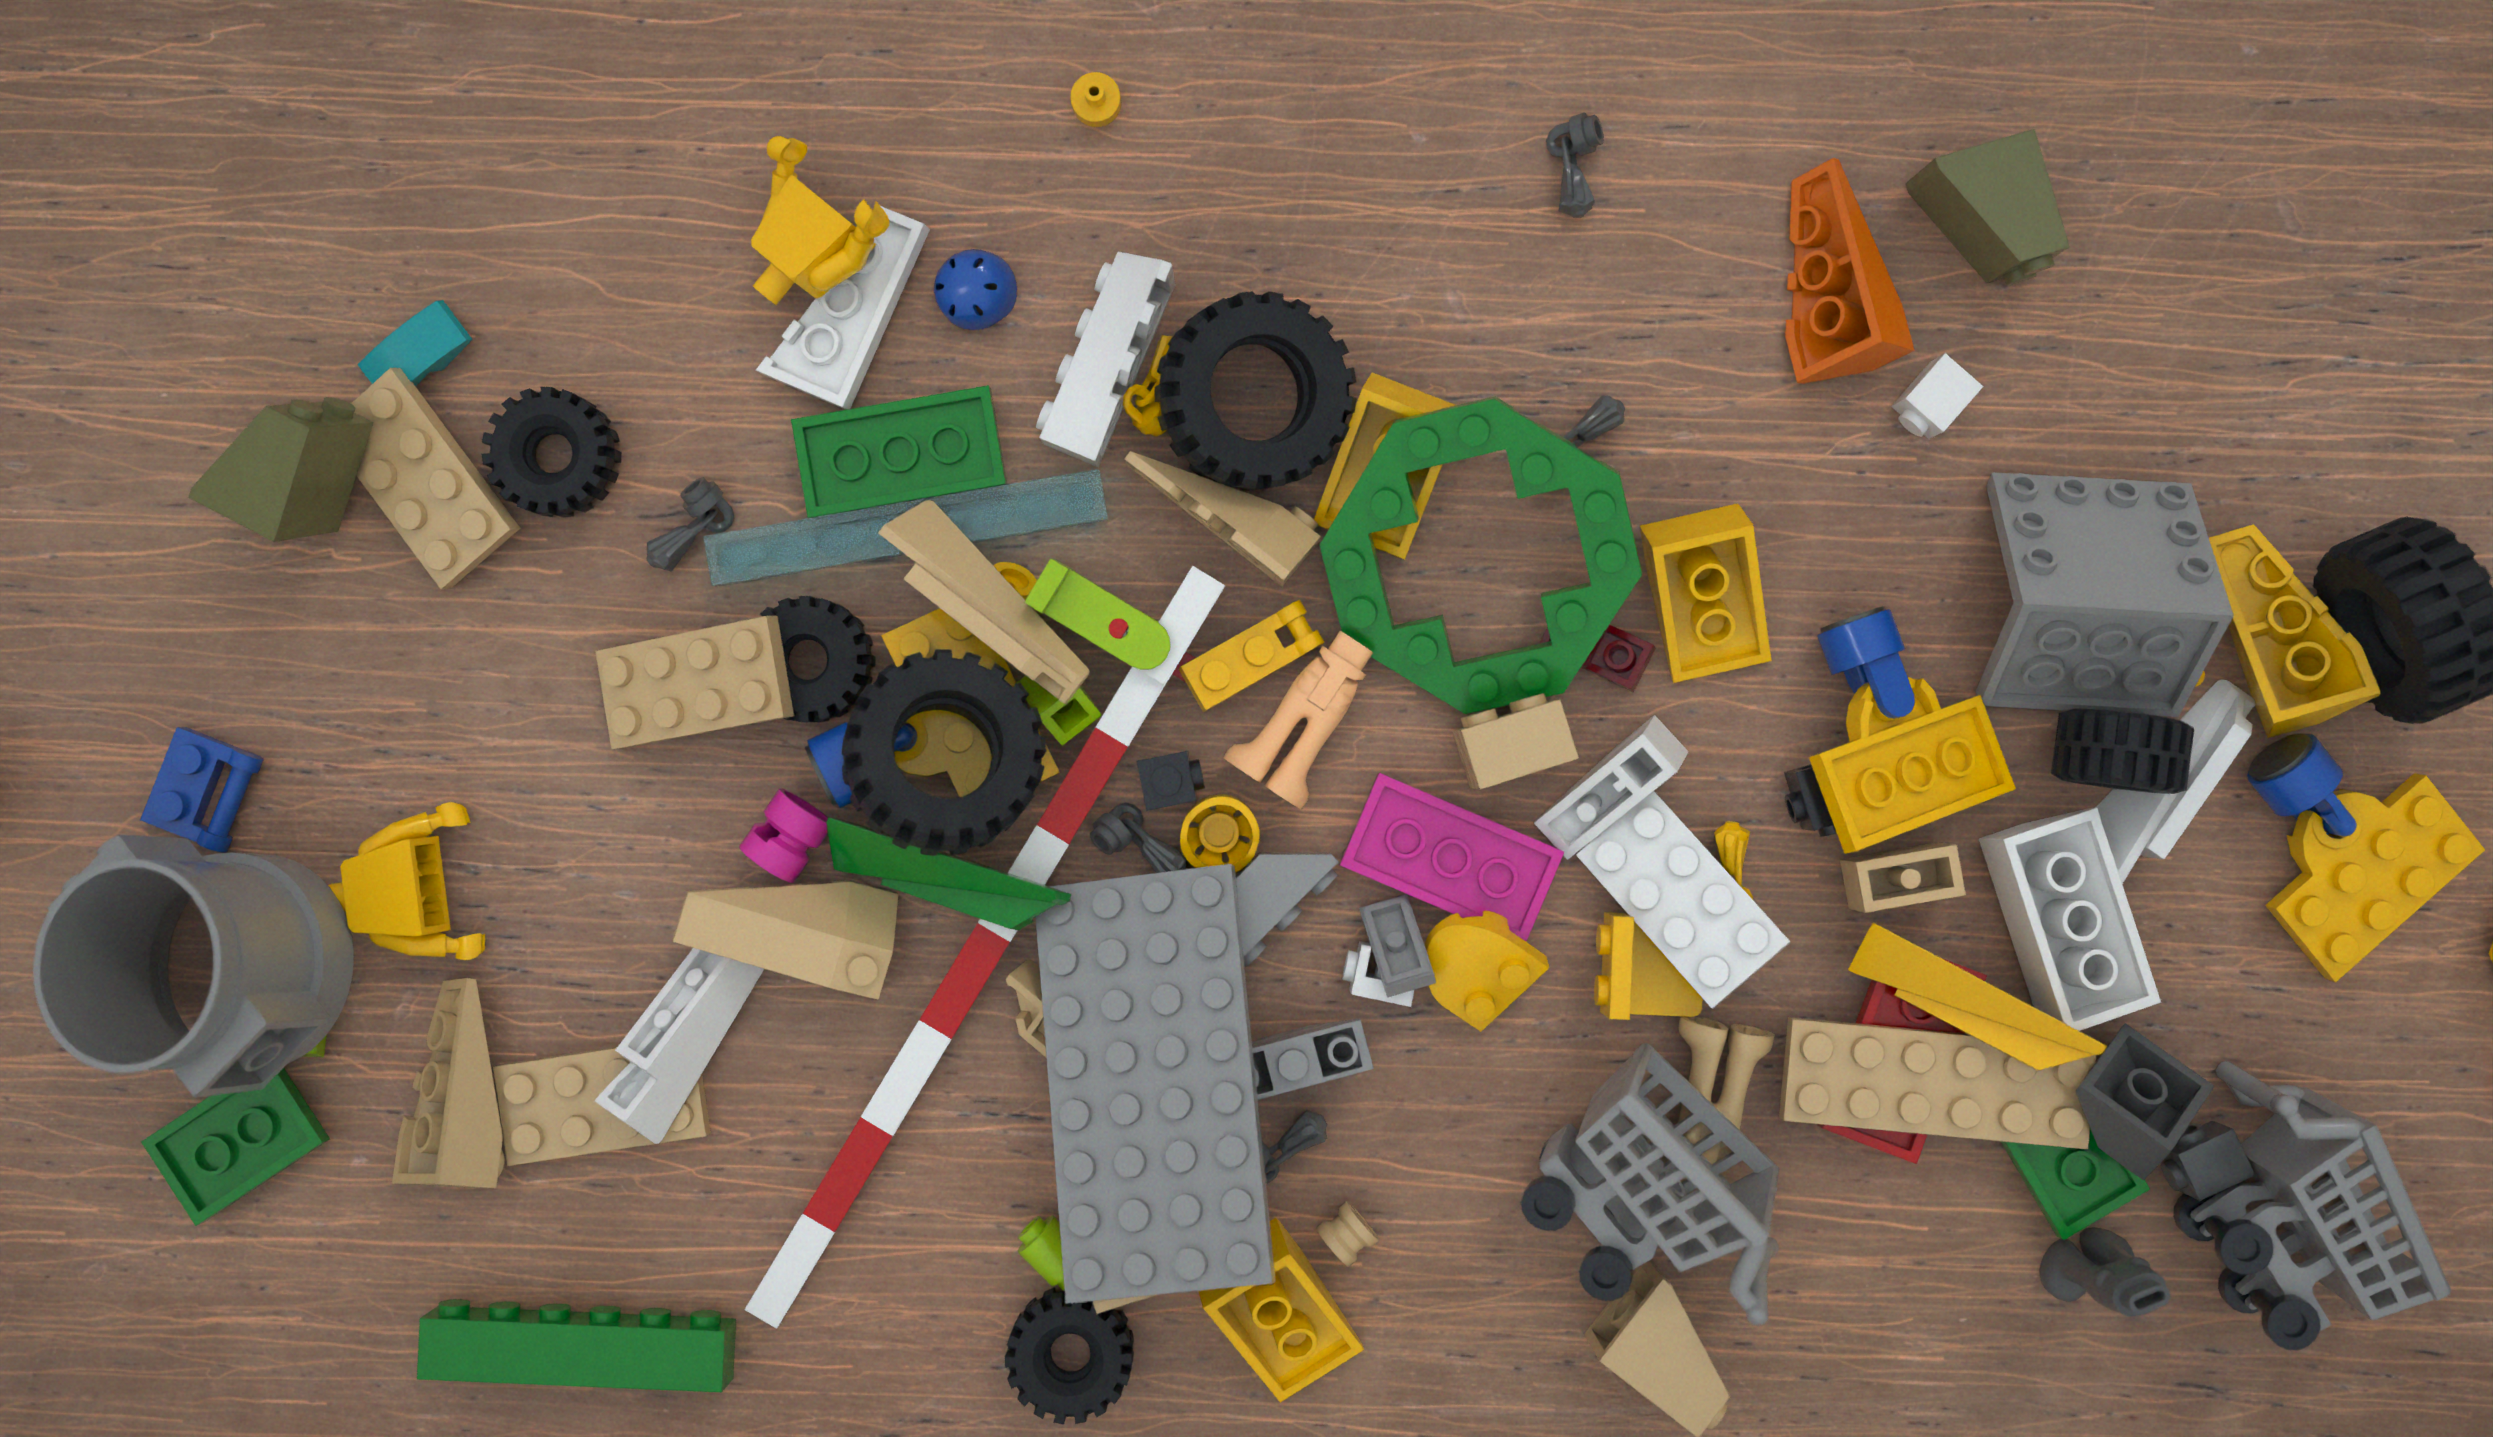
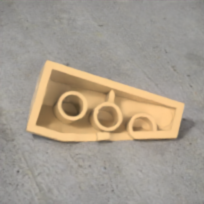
[1124,451,1321,588]

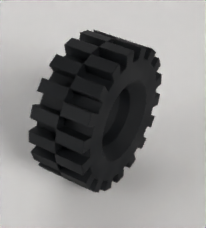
[481,387,622,518]
[760,596,876,723]
[1005,1287,1134,1424]

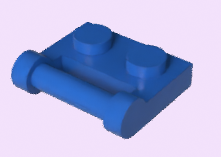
[140,727,264,853]

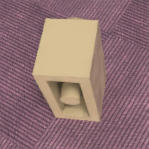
[1840,842,1966,913]

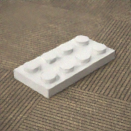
[1576,791,1791,1009]

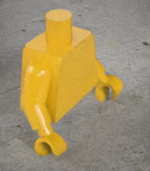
[751,136,889,305]
[328,802,485,960]

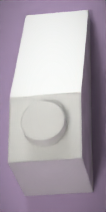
[1534,715,1689,860]

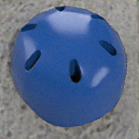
[934,249,1017,330]

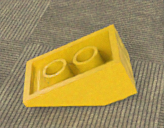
[1314,372,1456,559]
[1640,503,1772,683]
[1198,1217,1364,1403]

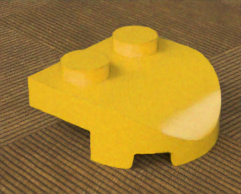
[1424,910,1549,1032]

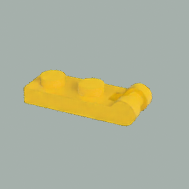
[1178,600,1325,713]

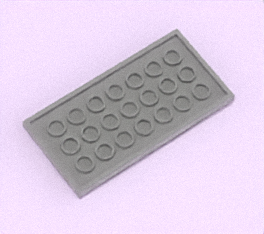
[1036,864,1276,1304]

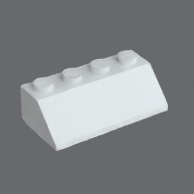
[1979,808,2161,1031]

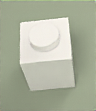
[1891,353,1984,439]

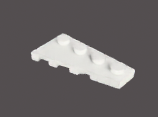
[756,206,930,410]

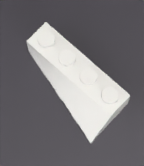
[1036,252,1175,468]

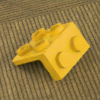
[1594,912,1703,1020]

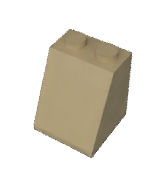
[1584,1260,1730,1437]

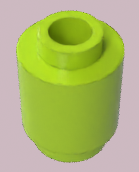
[1018,1215,1065,1291]

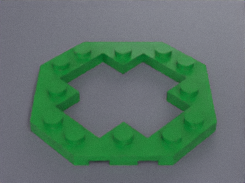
[1319,396,1642,714]

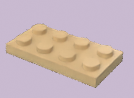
[351,368,520,589]
[595,616,794,750]
[493,1046,711,1166]

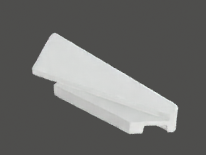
[2095,680,2256,884]
[595,948,764,1144]

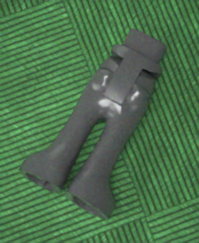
[2039,1227,2171,1317]

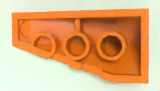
[1785,157,1915,384]

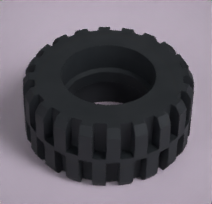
[1155,291,1357,490]
[2313,517,2493,724]
[841,649,1046,856]

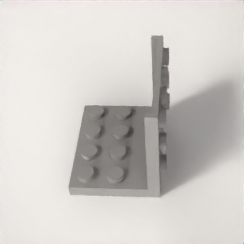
[1976,472,2234,717]

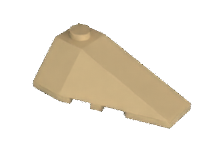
[672,880,899,1000]
[392,978,504,1188]

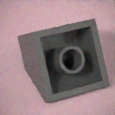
[2076,1023,2215,1181]

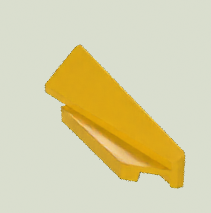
[1848,923,2107,1070]

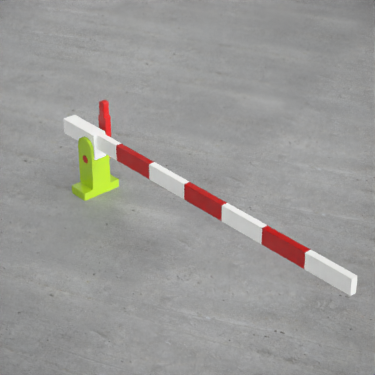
[744,558,1229,1329]

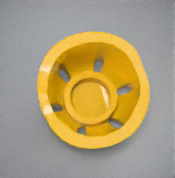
[1180,794,1260,873]

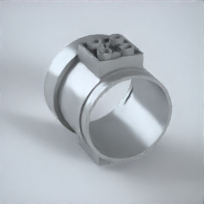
[33,835,354,1097]

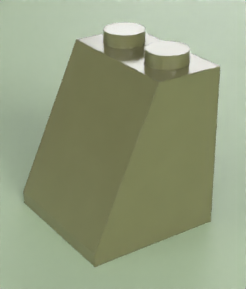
[1906,129,2070,286]
[188,397,373,542]

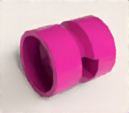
[739,788,828,883]

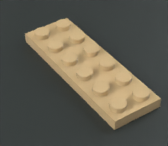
[1779,1017,2096,1149]

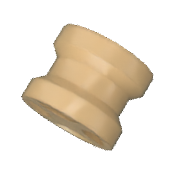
[1316,1201,1379,1267]

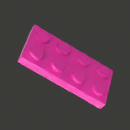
[1339,773,1564,942]

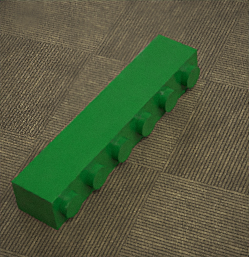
[417,1299,736,1393]

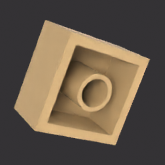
[1452,693,1579,790]

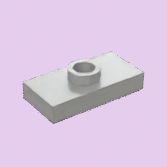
[1359,894,1436,998]

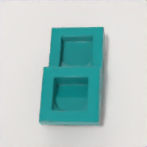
[357,300,473,387]

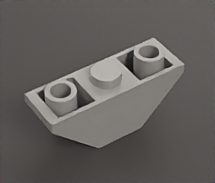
[1236,852,1339,967]
[1252,1018,1374,1100]

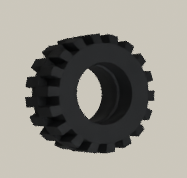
[2051,709,2194,794]

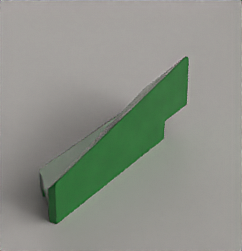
[827,817,1072,930]

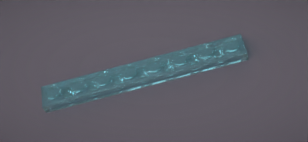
[703,469,1109,587]

